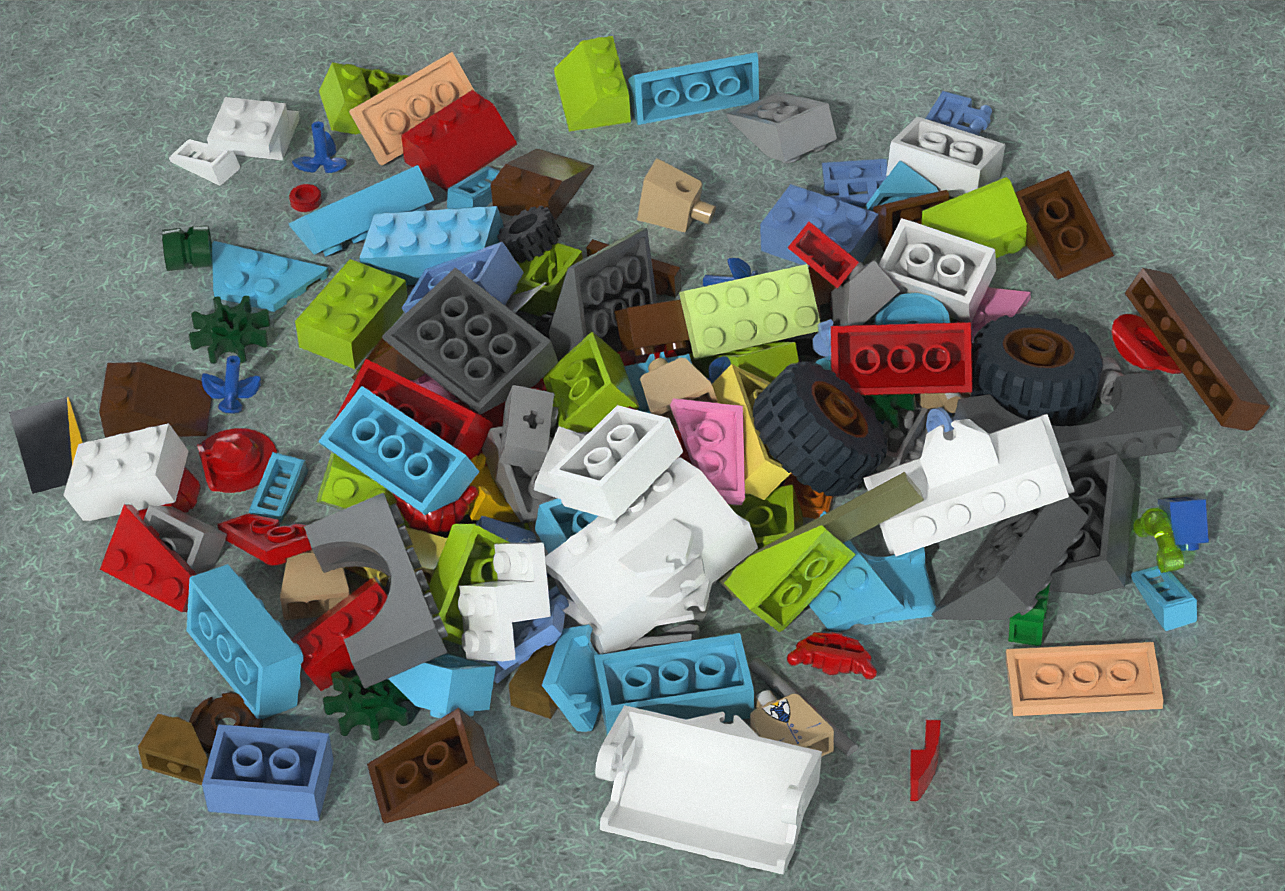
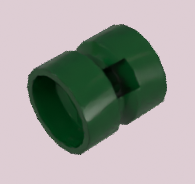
[162,225,213,271]

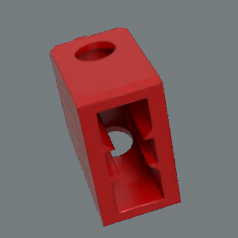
[787,221,859,289]

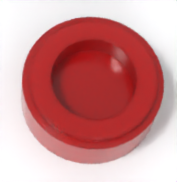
[289,184,322,212]

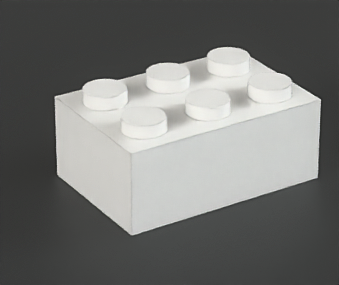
[886,116,1005,198]
[879,218,996,322]
[549,405,683,520]
[64,423,189,521]

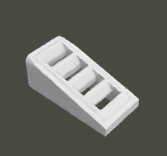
[169,139,240,186]

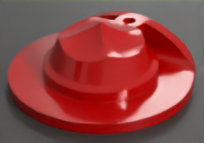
[1112,314,1182,374]
[196,428,277,493]

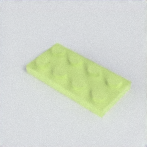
[679,264,820,360]

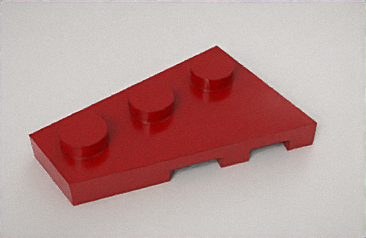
[100,504,197,612]
[217,514,312,565]

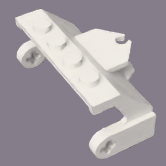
[863,414,1075,556]
[545,457,758,655]
[595,705,822,875]

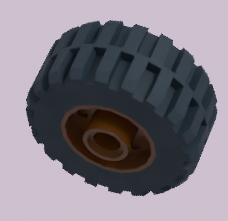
[970,314,1103,426]
[752,361,888,497]

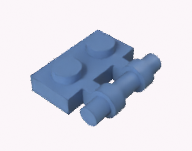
[925,91,992,136]
[822,159,887,207]
[496,594,569,670]

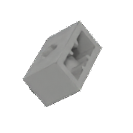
[498,385,558,470]

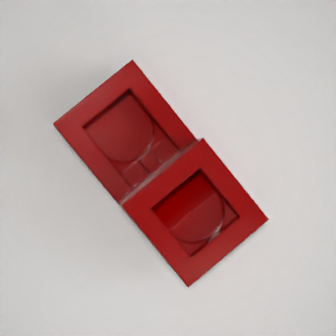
[910,720,941,801]

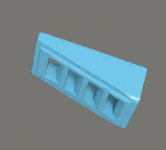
[447,166,500,209]
[248,452,308,522]
[1131,564,1197,631]

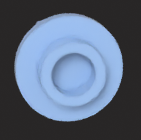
[813,319,833,357]
[926,407,954,433]

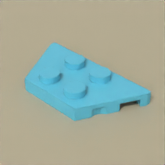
[212,241,329,312]
[808,511,906,632]

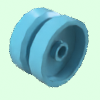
[875,293,950,325]

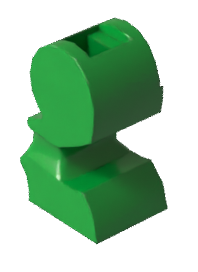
[1008,582,1051,647]

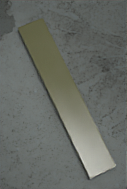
[719,472,924,598]

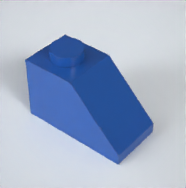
[1158,496,1209,551]

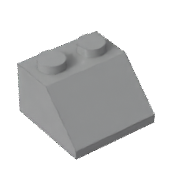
[830,260,900,326]
[143,505,227,574]

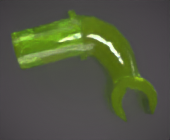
[1133,508,1184,573]

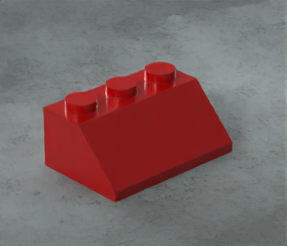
[401,90,517,191]
[291,577,388,691]

